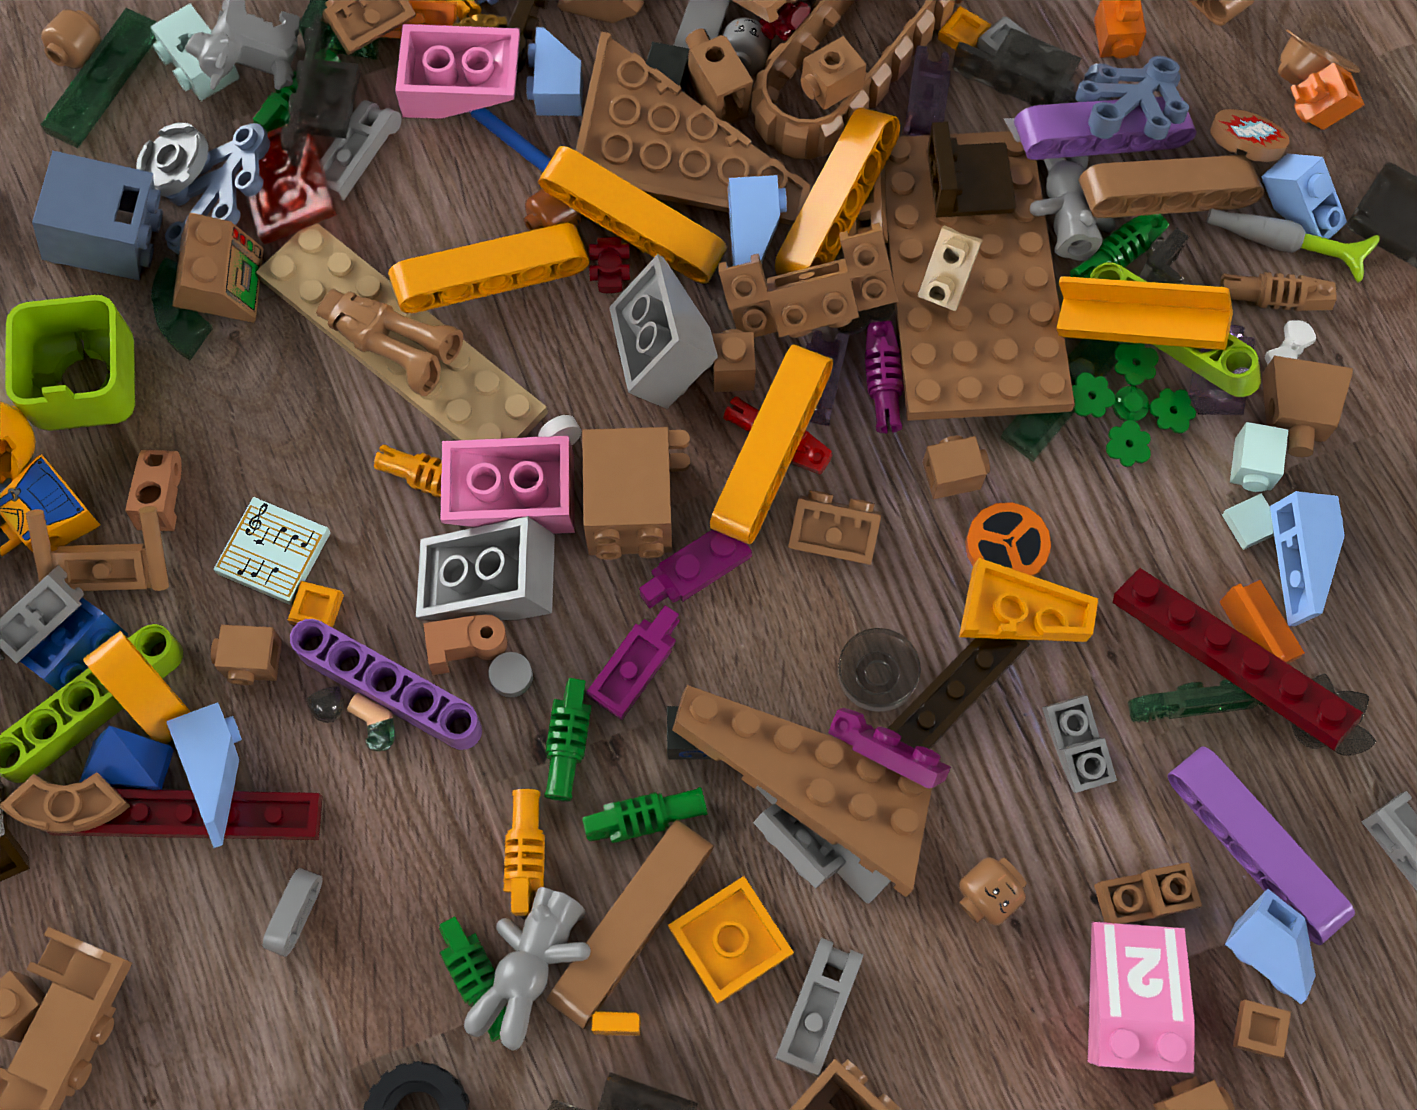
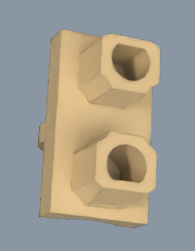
[917,226,983,311]

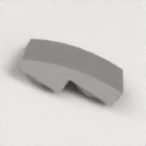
[674,0,730,49]
[1042,695,1117,793]

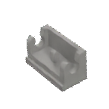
[0,565,84,664]
[1361,791,1417,891]

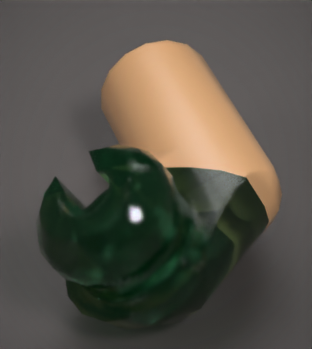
[347,693,396,752]

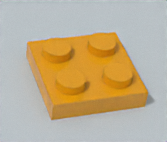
[668,876,794,1005]

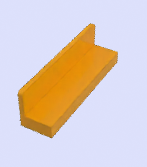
[1056,276,1233,350]

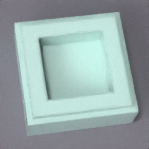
[1222,493,1274,550]

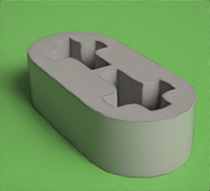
[263,868,322,957]

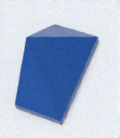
[80,725,174,790]

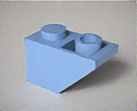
[526,27,583,116]
[1261,153,1347,239]
[1225,888,1316,1004]

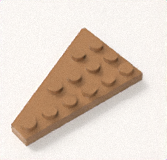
[576,31,811,225]

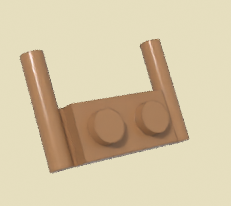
[26,506,169,591]

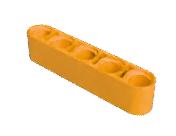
[775,108,900,275]
[538,146,727,284]
[388,223,590,314]
[710,344,833,545]

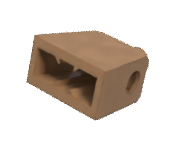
[685,29,753,124]
[1262,355,1353,457]

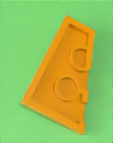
[959,558,1098,642]

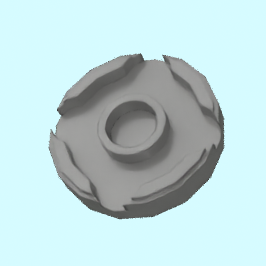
[136,122,209,197]

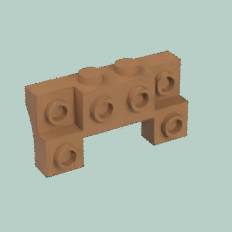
[719,222,898,338]
[0,927,132,1110]

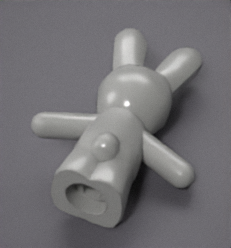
[1030,156,1116,261]
[464,887,591,1051]

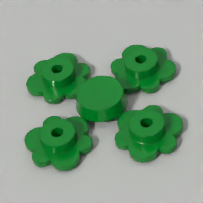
[1072,343,1196,467]

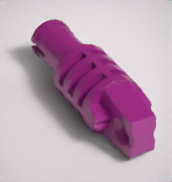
[864,321,904,434]

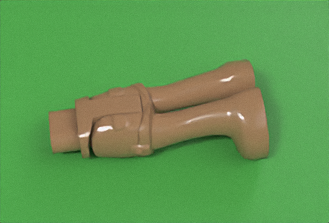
[316,289,464,396]

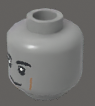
[723,18,772,76]

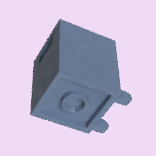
[32,151,163,281]

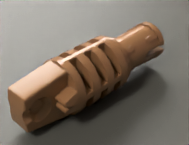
[1219,272,1337,312]

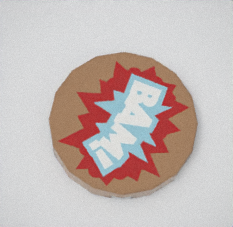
[1210,109,1290,162]

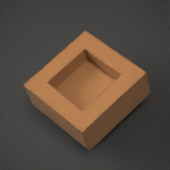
[1233,1000,1291,1059]

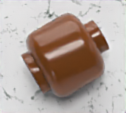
[523,188,582,231]

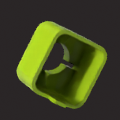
[5,295,135,431]

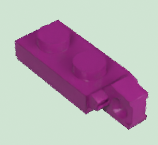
[639,529,752,609]
[586,605,680,720]
[828,707,951,789]

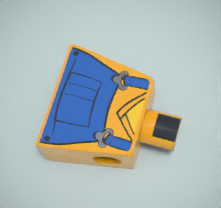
[0,454,100,557]

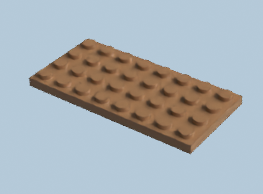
[885,131,1075,421]

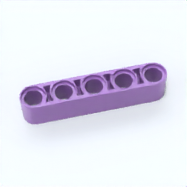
[1014,97,1196,160]
[290,618,482,750]
[1167,746,1355,945]

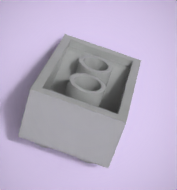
[609,254,718,409]
[416,516,555,620]

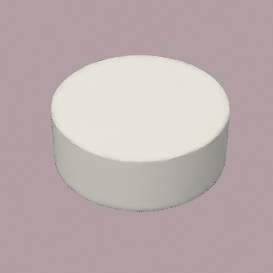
[538,415,582,446]

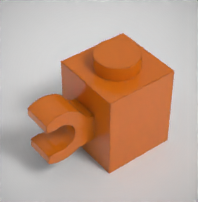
[1094,0,1146,58]
[1290,63,1365,130]

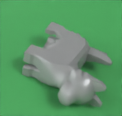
[185,0,300,90]

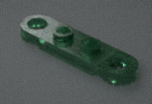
[1127,679,1266,722]

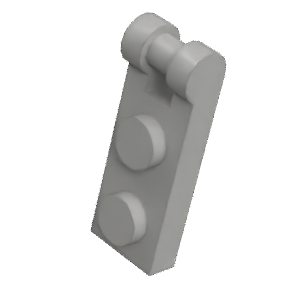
[307,100,402,201]
[775,937,863,1077]

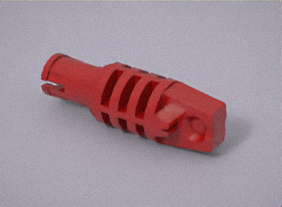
[723,396,833,475]

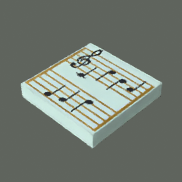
[213,497,331,606]

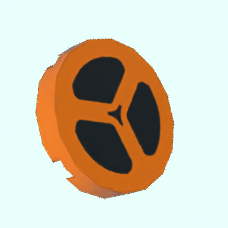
[965,502,1051,577]

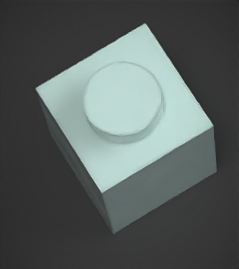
[1230,422,1288,492]

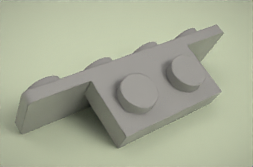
[753,785,891,903]

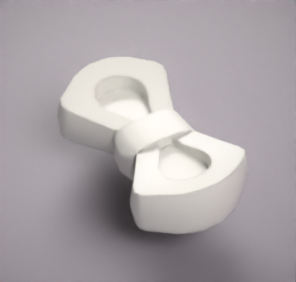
[1265,320,1316,365]

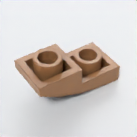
[1094,862,1202,924]

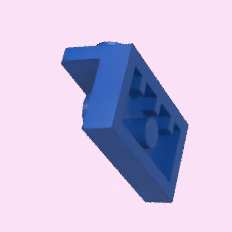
[20,597,128,691]

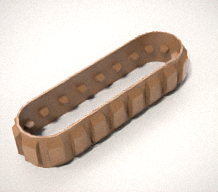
[752,0,963,159]

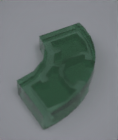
[151,257,212,360]

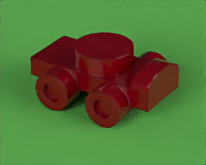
[759,2,811,41]
[589,237,630,294]

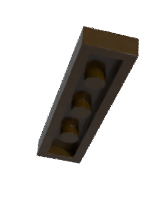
[888,638,1030,749]

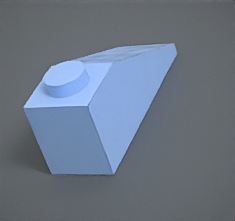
[728,175,787,266]
[1270,491,1345,627]
[166,702,242,848]

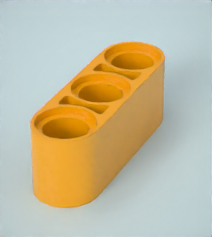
[83,631,191,744]

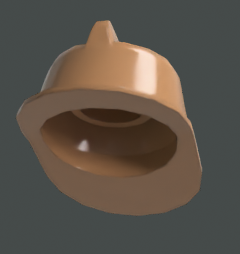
[1278,29,1361,85]

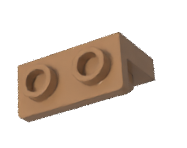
[322,0,416,55]
[788,490,881,565]

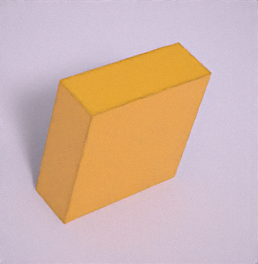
[938,6,992,58]
[287,581,344,628]
[592,1012,641,1036]

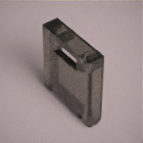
[1346,163,1417,268]

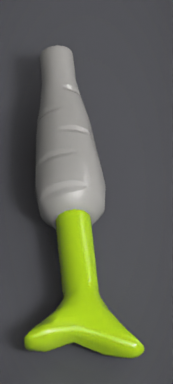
[1206,208,1379,283]

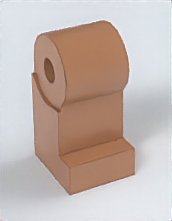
[125,450,182,531]
[423,615,508,675]

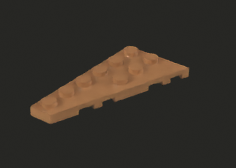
[672,685,932,897]

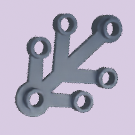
[1075,56,1189,140]
[165,123,270,256]

